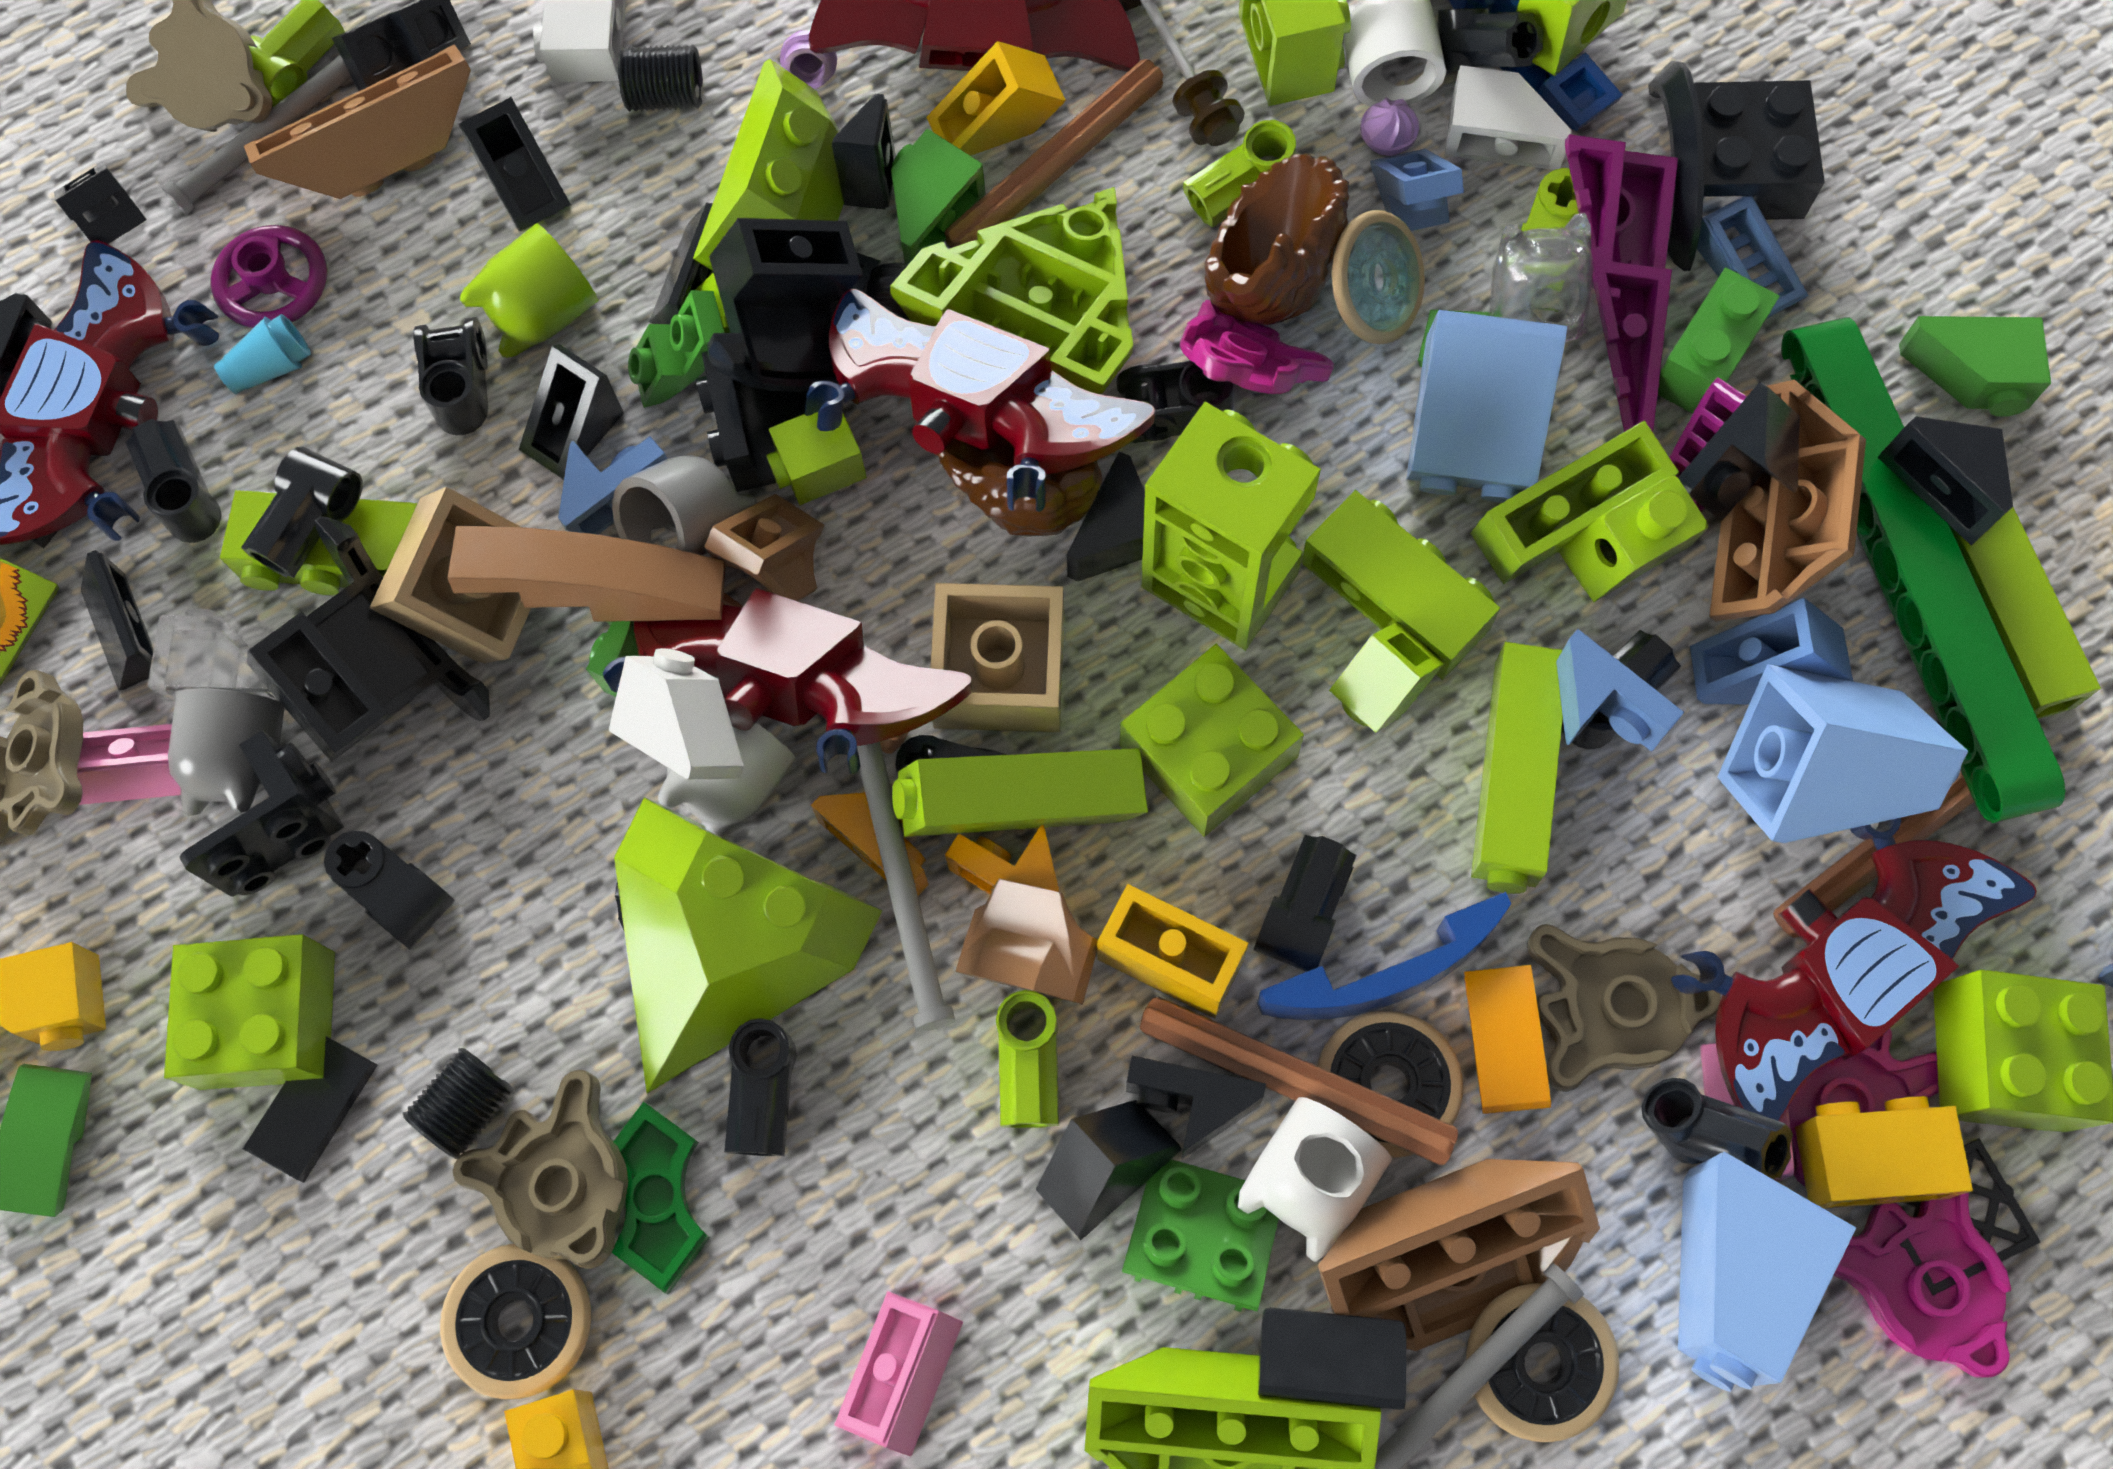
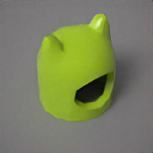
[460,223,599,358]

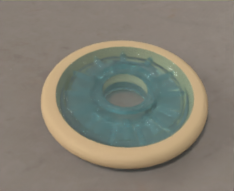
[1332,210,1425,344]

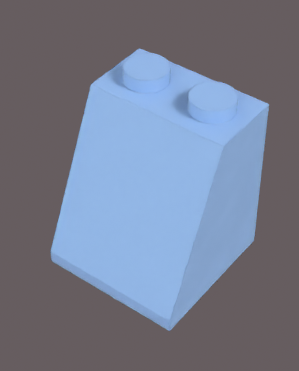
[1406,310,1568,503]
[1718,664,1968,843]
[1678,1152,1856,1392]

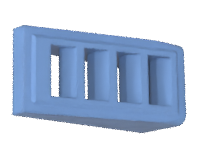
[1697,196,1809,319]

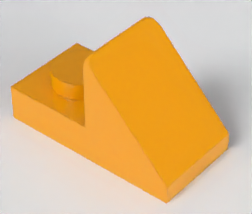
[811,792,929,896]
[945,825,1059,894]

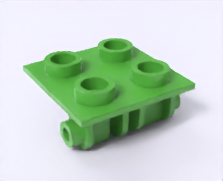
[1122,1159,1279,1312]

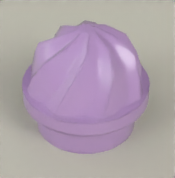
[780,30,837,89]
[1360,97,1419,156]

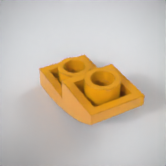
[1464,965,1551,1114]

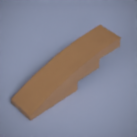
[447,526,726,622]

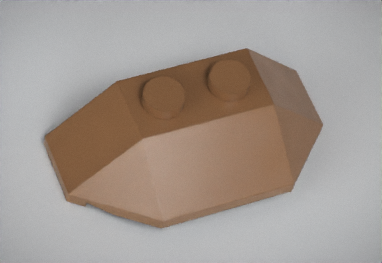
[244,45,471,199]
[1709,380,1866,622]
[1318,1159,1600,1351]

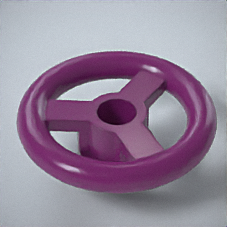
[210,225,327,328]

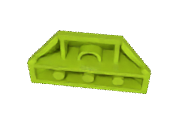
[693,59,844,271]
[1084,1347,1381,1469]

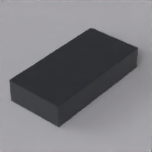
[242,1036,378,1183]

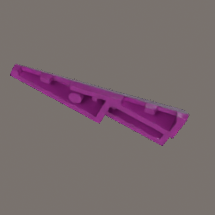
[1565,134,1678,432]

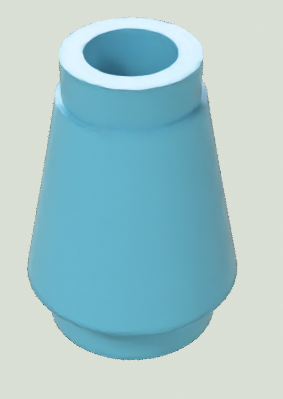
[214,314,311,394]

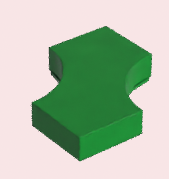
[612,1101,710,1294]

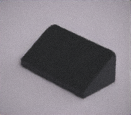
[832,94,896,210]
[649,202,713,324]
[81,550,162,691]
[1258,1307,1406,1410]

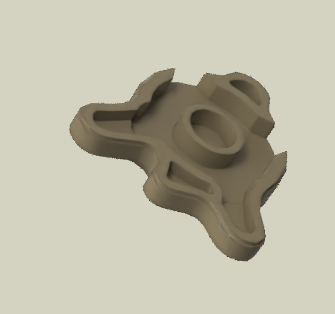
[126,0,273,132]
[0,670,83,844]
[1527,924,1721,1092]
[452,1070,628,1269]

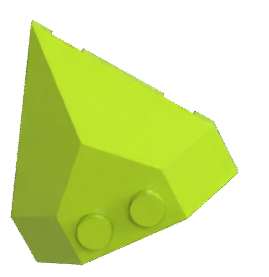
[890,187,1133,394]
[614,797,882,1094]

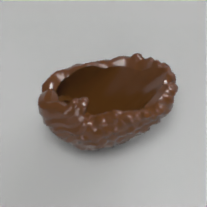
[1205,153,1350,325]
[935,438,1103,537]

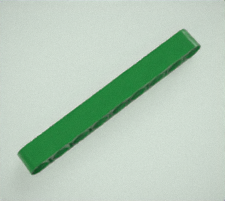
[1781,317,2066,823]

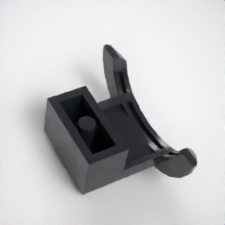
[1648,61,1825,271]
[707,218,863,392]
[247,516,490,762]

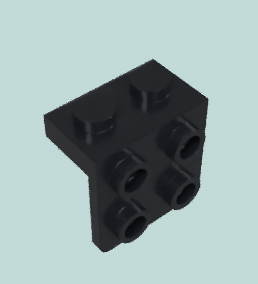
[696,351,808,492]
[179,730,344,897]

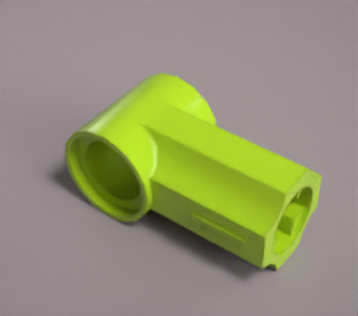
[249,0,345,107]
[1183,120,1296,228]
[996,990,1059,1128]

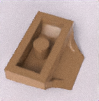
[705,494,825,601]
[955,878,1098,1005]

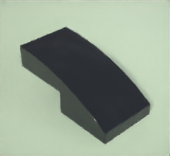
[332,0,471,91]

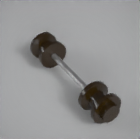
[1119,0,1245,146]

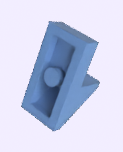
[1370,149,1464,231]
[558,436,667,535]
[1556,629,1684,752]

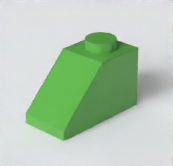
[891,128,986,264]
[1899,316,2051,417]

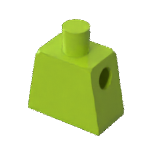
[1559,474,1709,602]

